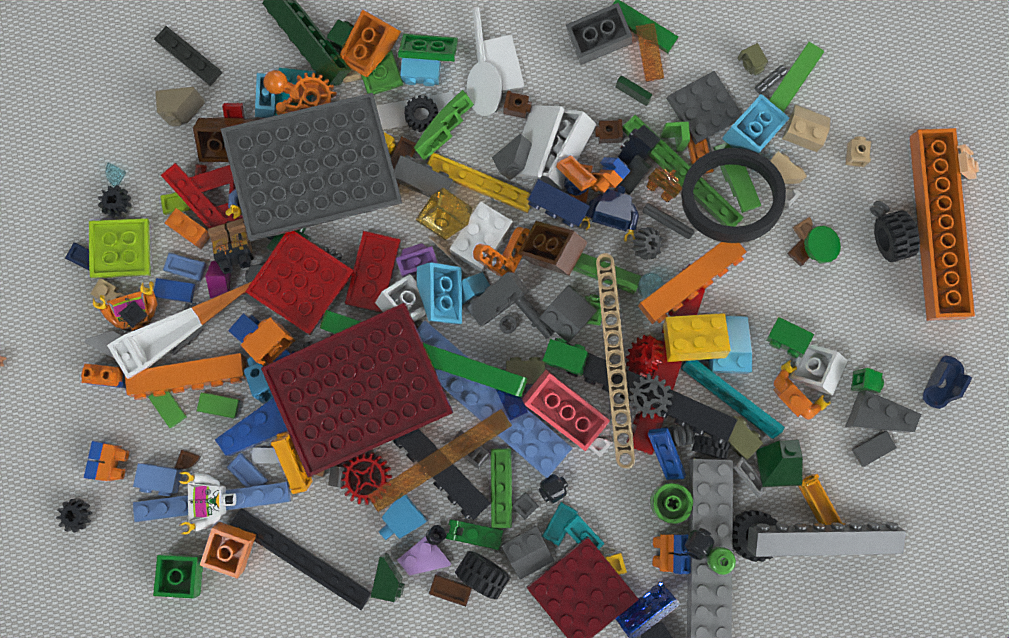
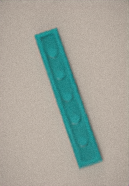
[680,360,785,439]

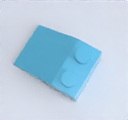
[722,94,789,154]
[417,262,462,324]
[708,316,752,374]

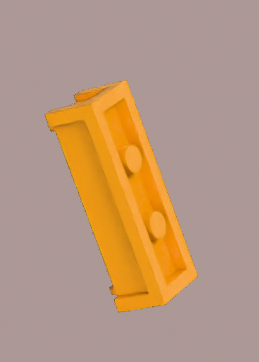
[271,431,313,494]
[798,474,846,525]

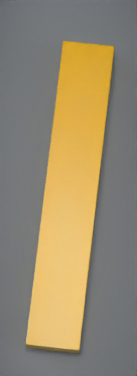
[427,153,531,213]

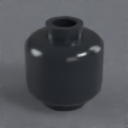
[538,474,568,504]
[684,528,715,560]

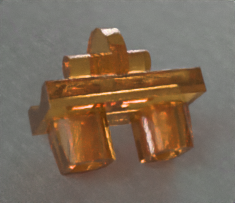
[646,168,682,202]

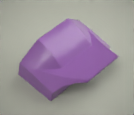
[396,243,438,277]

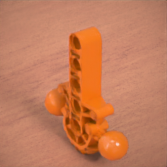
[263,70,337,115]

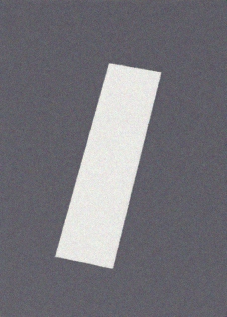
[377,92,453,130]

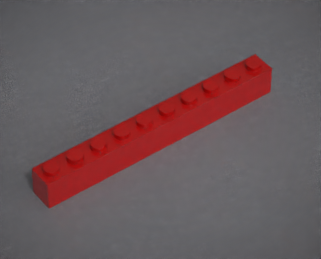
[626,264,705,455]

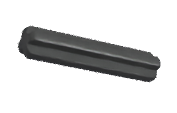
[642,203,694,239]

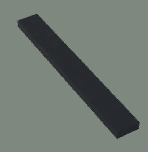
[230,508,371,611]

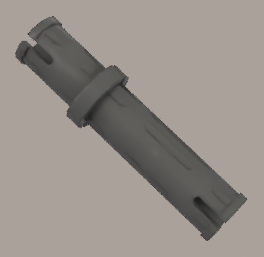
[515,296,555,340]

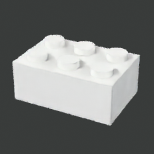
[450,201,513,272]

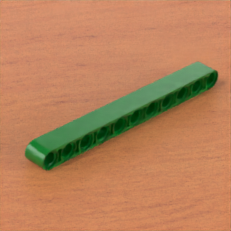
[320,310,528,397]

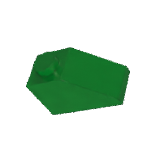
[851,368,884,394]

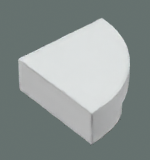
[785,189,802,208]
[589,438,612,457]

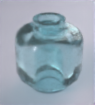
[638,273,663,299]

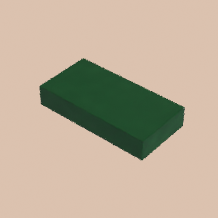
[615,75,652,106]

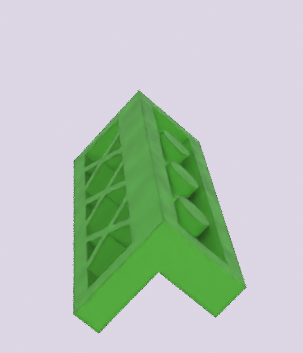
[573,253,641,295]

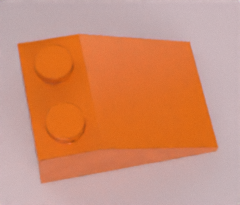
[340,9,401,77]

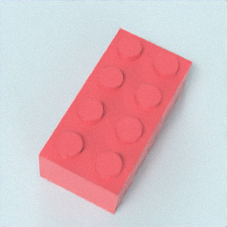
[522,369,610,451]

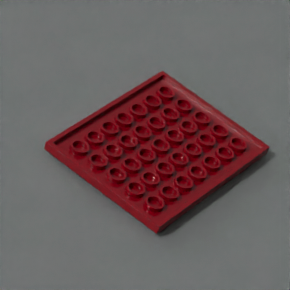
[261,303,454,478]

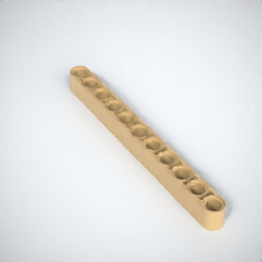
[596,253,635,469]

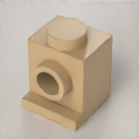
[845,136,871,167]

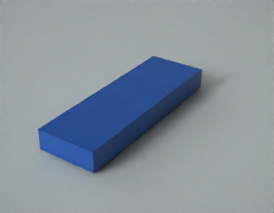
[648,428,686,480]

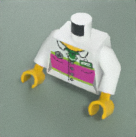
[179,471,236,535]

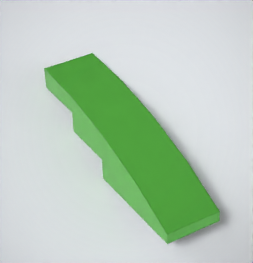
[414,90,474,160]
[713,143,762,213]

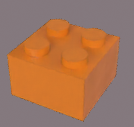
[241,317,296,366]
[200,522,256,578]

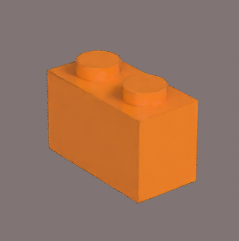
[165,208,210,249]

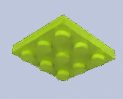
[89,218,151,278]

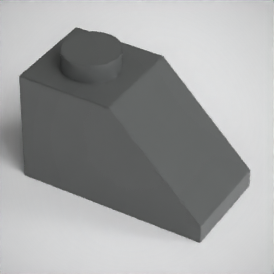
[492,134,532,180]

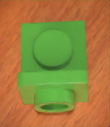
[585,294,602,326]

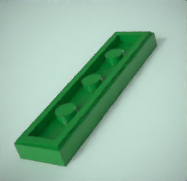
[612,0,679,54]

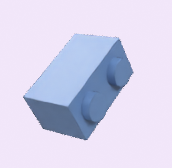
[133,463,182,496]

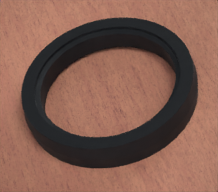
[681,148,786,243]

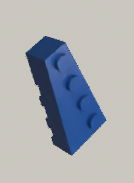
[215,398,288,456]

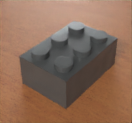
[566,3,632,65]

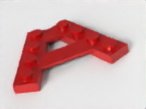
[161,163,243,229]

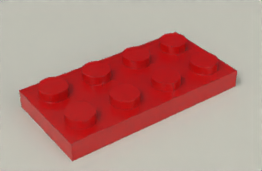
[345,231,401,313]

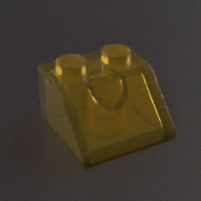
[415,187,473,240]

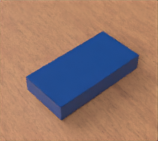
[154,278,195,303]

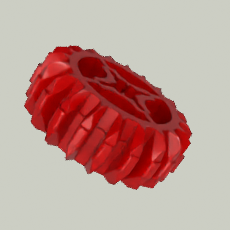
[341,452,393,505]

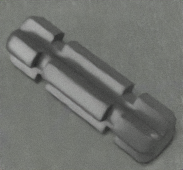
[755,65,787,94]

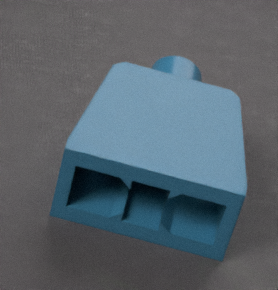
[244,357,274,404]
[378,492,428,540]

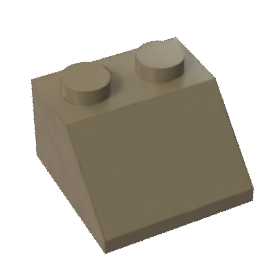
[155,87,205,126]

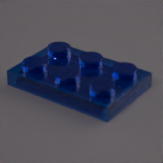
[616,582,680,638]

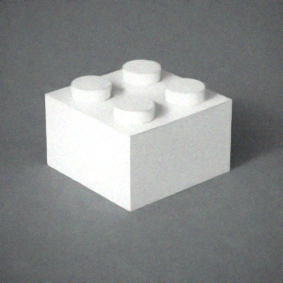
[375,274,426,322]

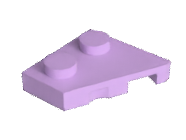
[397,536,452,575]

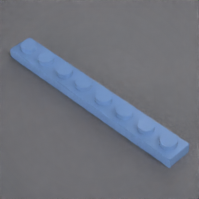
[133,482,291,522]

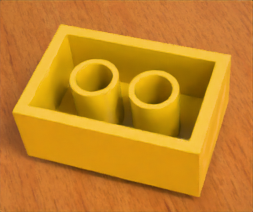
[663,313,731,362]

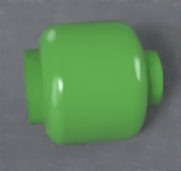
[707,547,736,575]

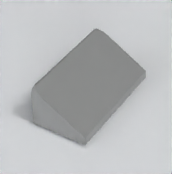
[733,456,766,498]

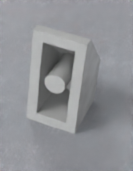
[84,330,127,358]

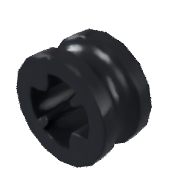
[426,525,446,545]

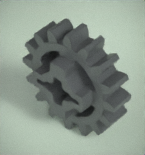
[628,375,673,419]

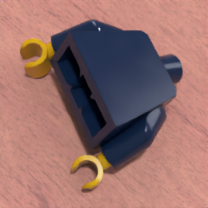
[579,185,639,243]

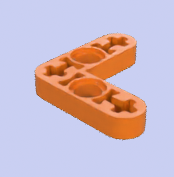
[473,227,530,277]

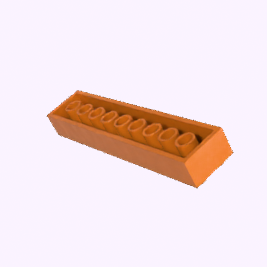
[910,128,975,321]

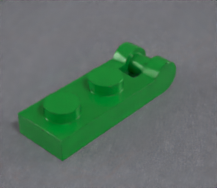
[445,519,503,550]

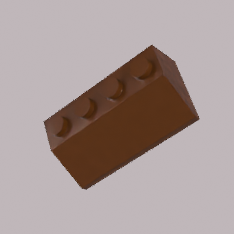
[193,118,260,162]

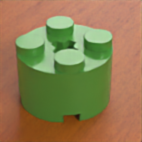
[650,483,693,524]

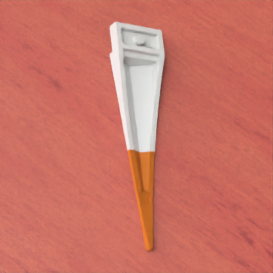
[107,282,251,379]

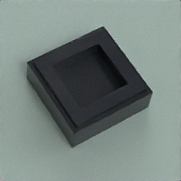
[119,301,148,328]

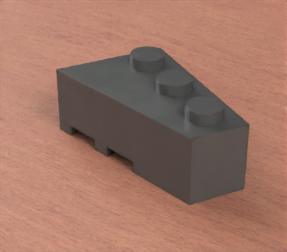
[845,390,922,433]

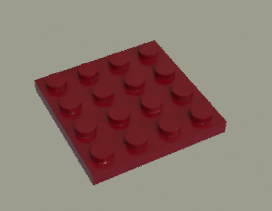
[526,536,639,638]

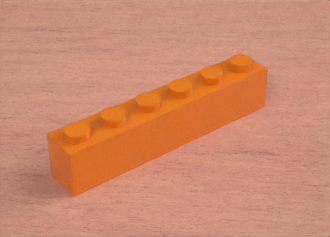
[638,242,747,324]
[125,353,247,400]

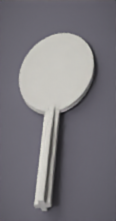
[467,7,502,116]

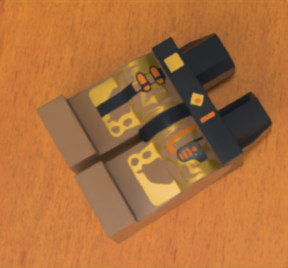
[208,218,254,274]

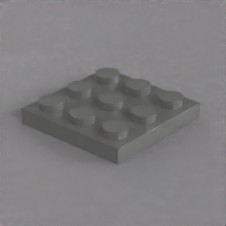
[666,71,742,145]

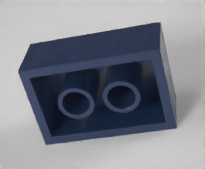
[526,179,590,228]

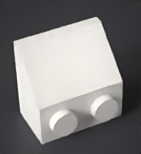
[790,344,848,395]

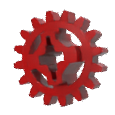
[625,335,664,378]

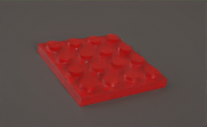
[245,231,354,335]

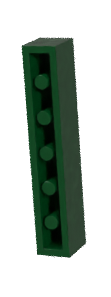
[262,0,351,86]

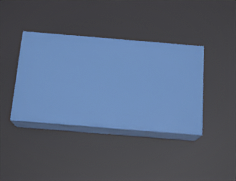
[163,252,207,282]
[227,453,269,487]

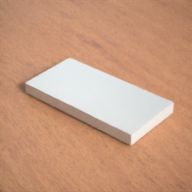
[516,105,564,179]

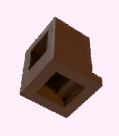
[503,90,532,119]
[595,119,623,144]

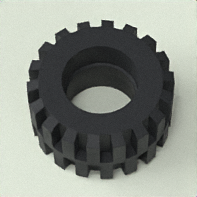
[874,210,920,262]
[732,510,778,562]
[455,551,510,599]

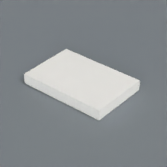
[483,34,525,93]

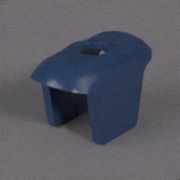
[923,355,972,409]

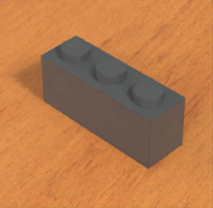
[394,155,453,203]

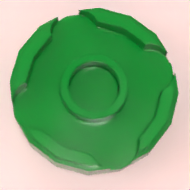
[804,226,841,264]

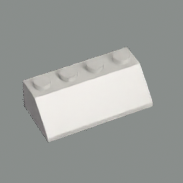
[535,109,597,188]

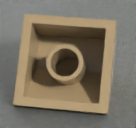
[782,105,830,152]

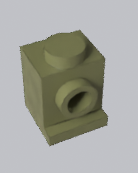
[737,43,768,76]

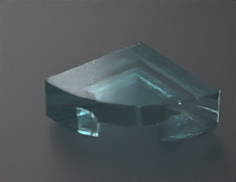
[105,162,126,187]

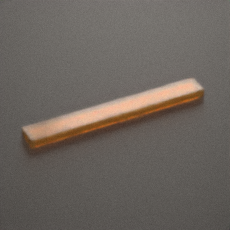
[367,409,512,512]

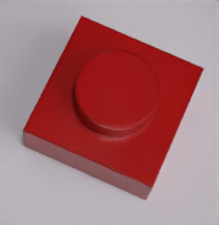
[222,103,245,119]

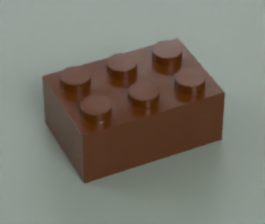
[518,221,588,276]

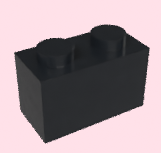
[618,125,661,165]

